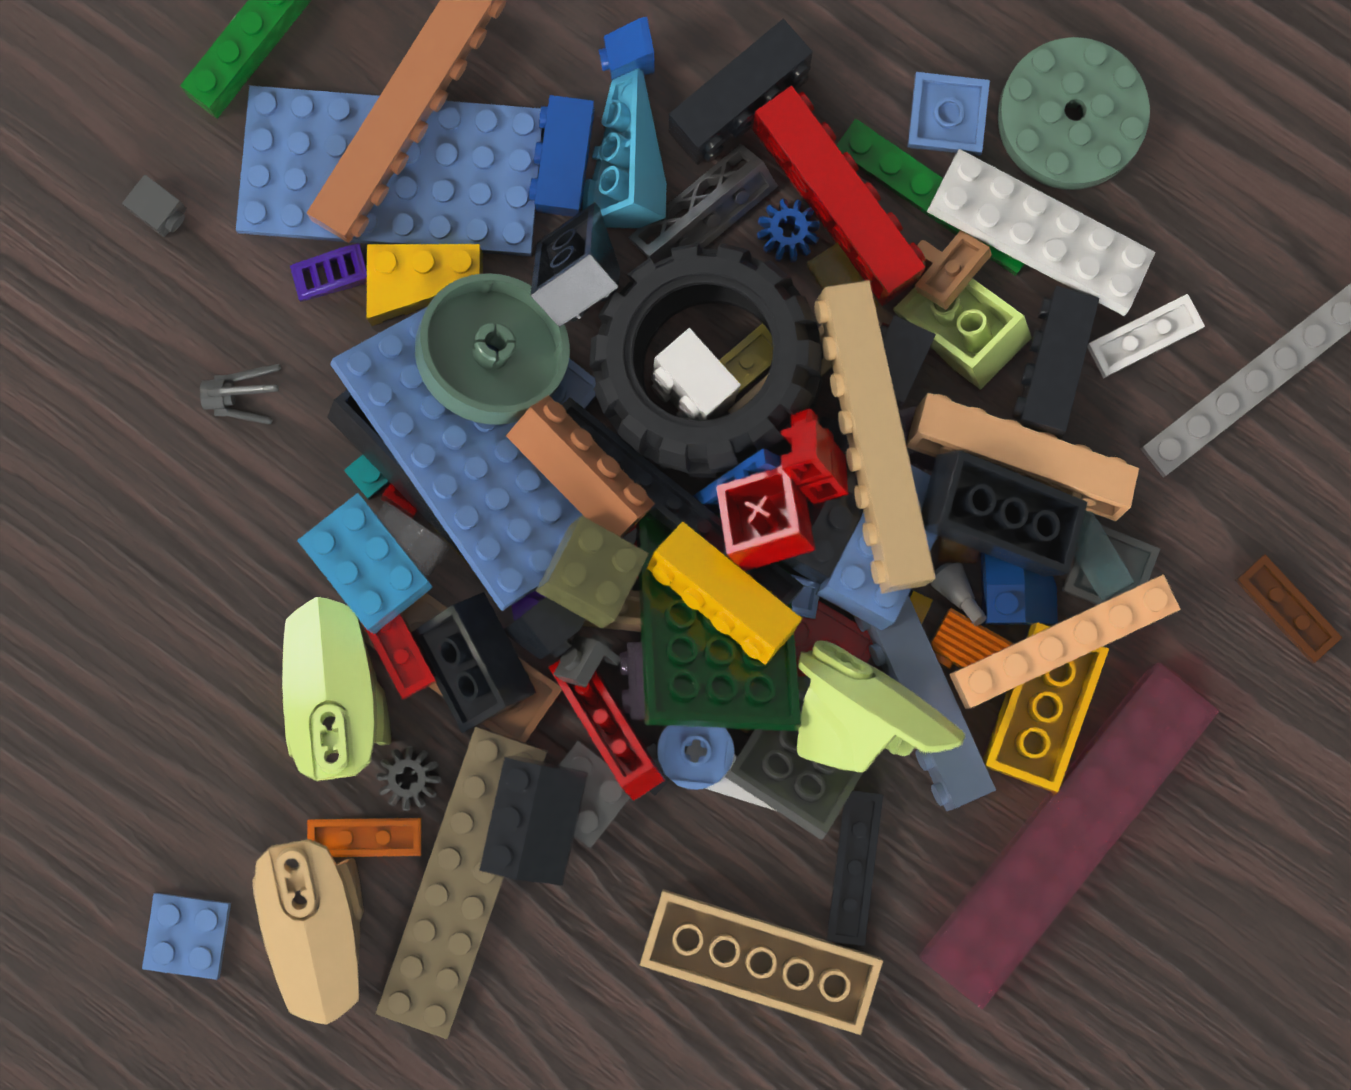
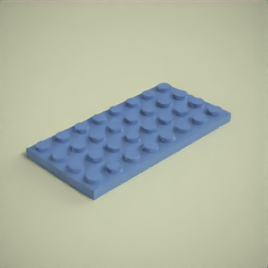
[236,85,543,257]
[330,307,583,611]

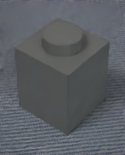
[122,174,187,238]

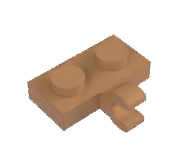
[915,230,992,310]

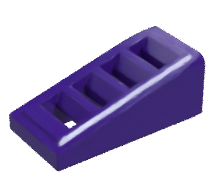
[290,243,367,302]

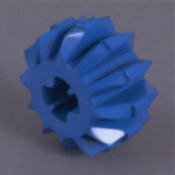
[757,199,820,262]

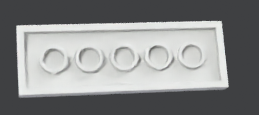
[927,149,1155,316]

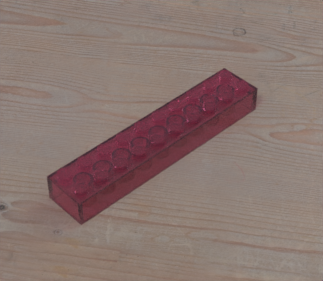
[918,663,1219,1010]

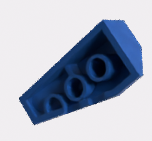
[981,552,1058,625]

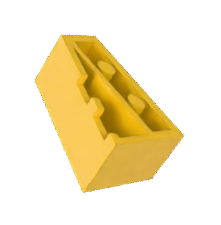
[367,244,483,326]

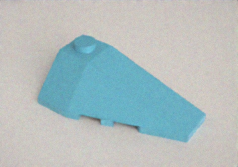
[582,68,667,228]

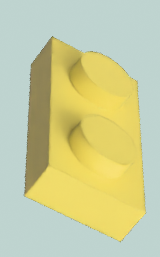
[719,323,773,395]

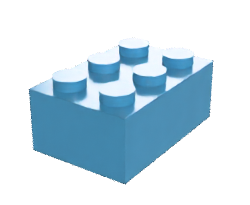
[297,493,433,634]

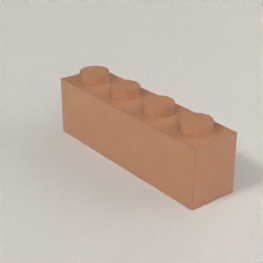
[506,395,655,538]

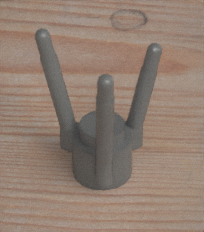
[200,364,281,424]

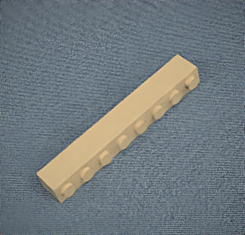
[814,281,935,594]

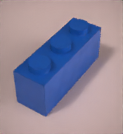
[529,95,595,217]

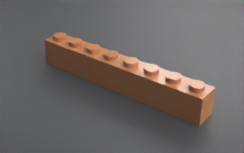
[307,0,507,244]

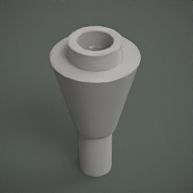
[931,562,987,626]

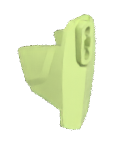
[282,597,391,781]
[797,641,965,772]

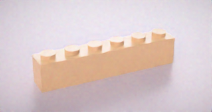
[906,393,1139,521]
[949,575,1181,709]

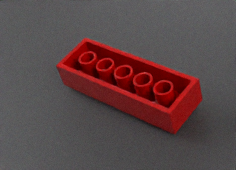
[753,86,925,307]

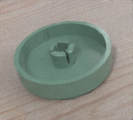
[998,37,1150,190]
[415,273,570,425]

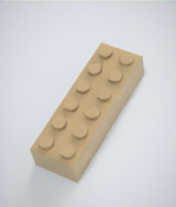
[640,889,883,1035]

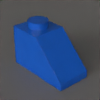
[598,17,655,80]

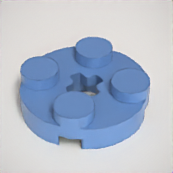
[657,725,734,790]

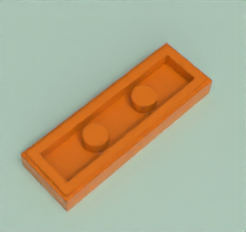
[307,818,422,857]

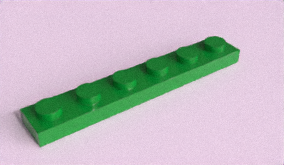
[836,118,1024,276]

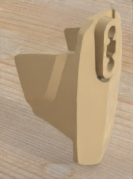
[252,839,364,1024]

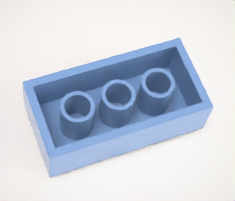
[816,464,937,630]

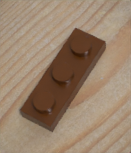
[1235,554,1343,663]

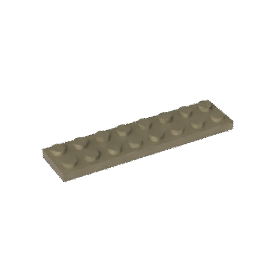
[376,726,548,1039]

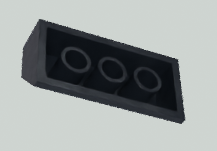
[778,417,864,584]

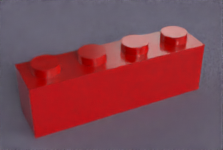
[548,660,665,801]

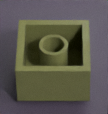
[536,516,648,628]

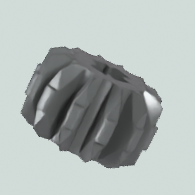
[376,746,441,811]

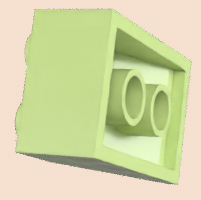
[893,278,1032,390]

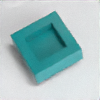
[344,455,390,500]

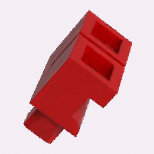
[781,409,848,504]

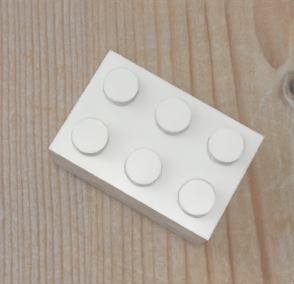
[651,328,741,421]

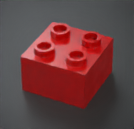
[716,466,815,571]

